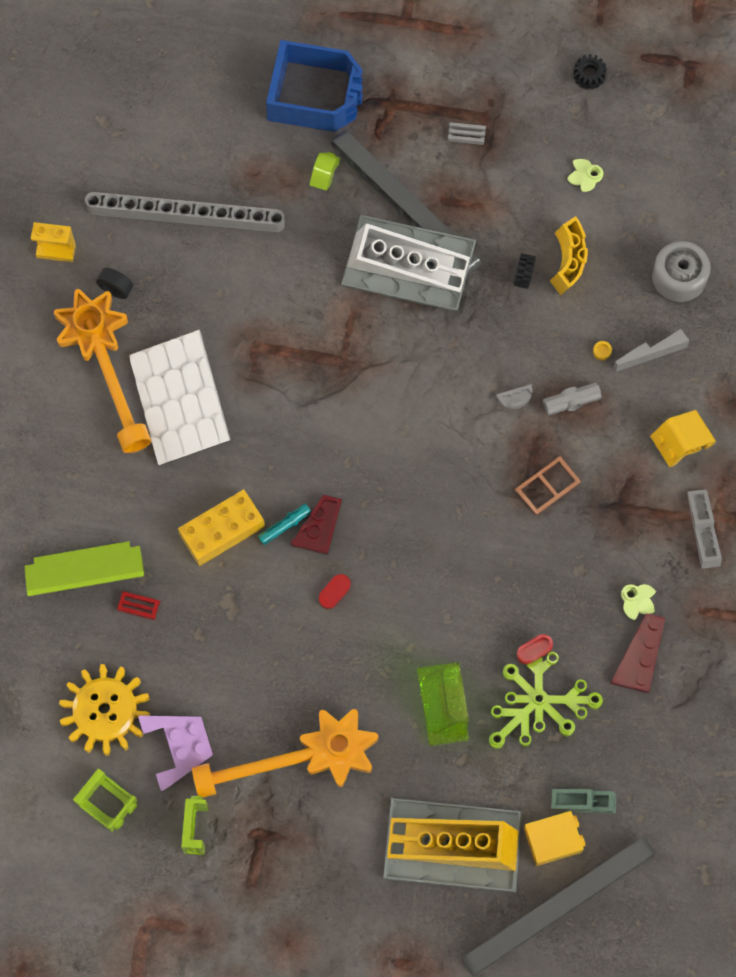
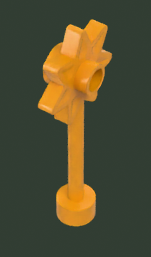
[54,289,151,453]
[191,709,378,798]

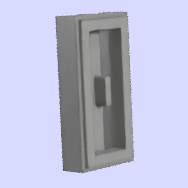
[448,122,486,145]

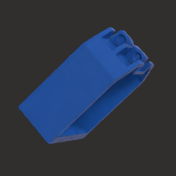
[266,40,363,132]

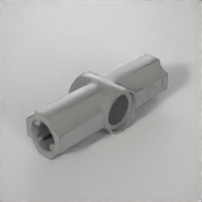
[543,383,602,416]

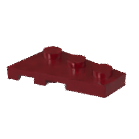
[290,495,342,555]

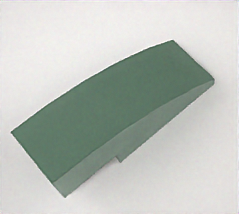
[551,789,617,814]

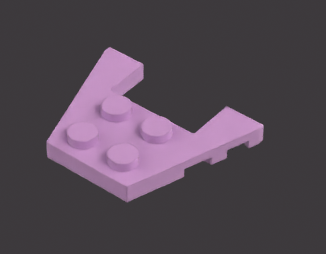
[138,716,213,791]

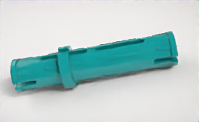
[257,503,311,546]

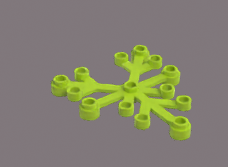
[489,652,603,749]

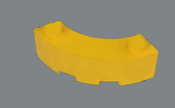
[550,216,588,296]

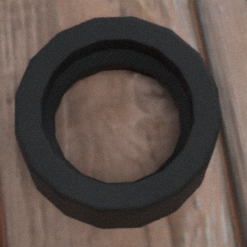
[96,267,134,299]

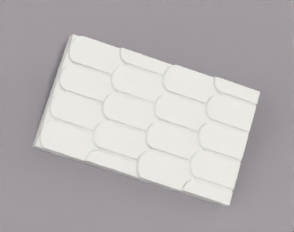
[129,330,230,465]

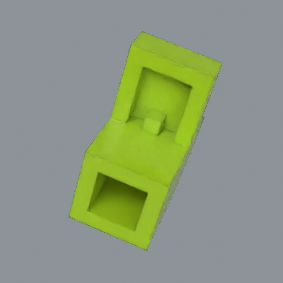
[309,152,341,191]

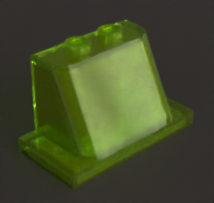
[417,662,469,746]

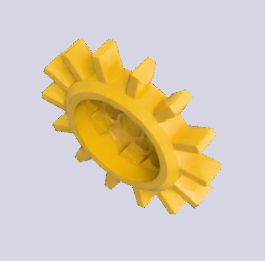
[59,664,151,756]

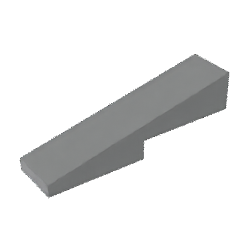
[613,329,690,372]
[687,489,722,569]

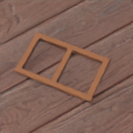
[515,456,581,515]

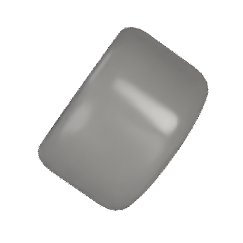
[652,241,711,302]

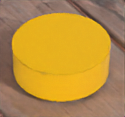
[593,341,612,361]

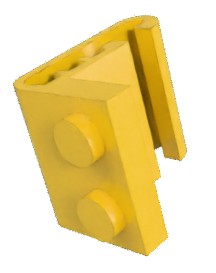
[650,410,716,467]

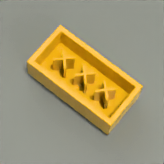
[178,489,265,566]

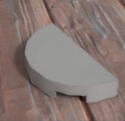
[495,384,532,409]

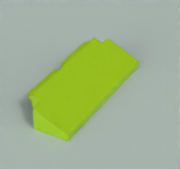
[25,541,144,596]

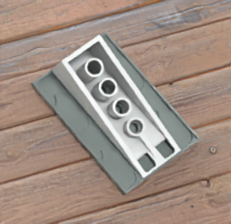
[341,215,476,312]

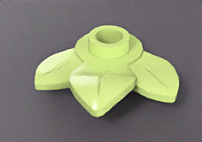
[567,159,603,192]
[621,584,656,620]

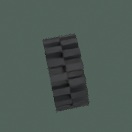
[573,54,607,90]
[514,253,536,289]

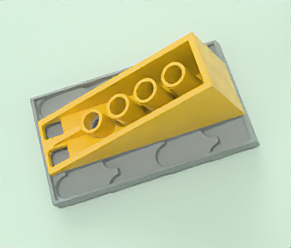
[383,798,523,893]

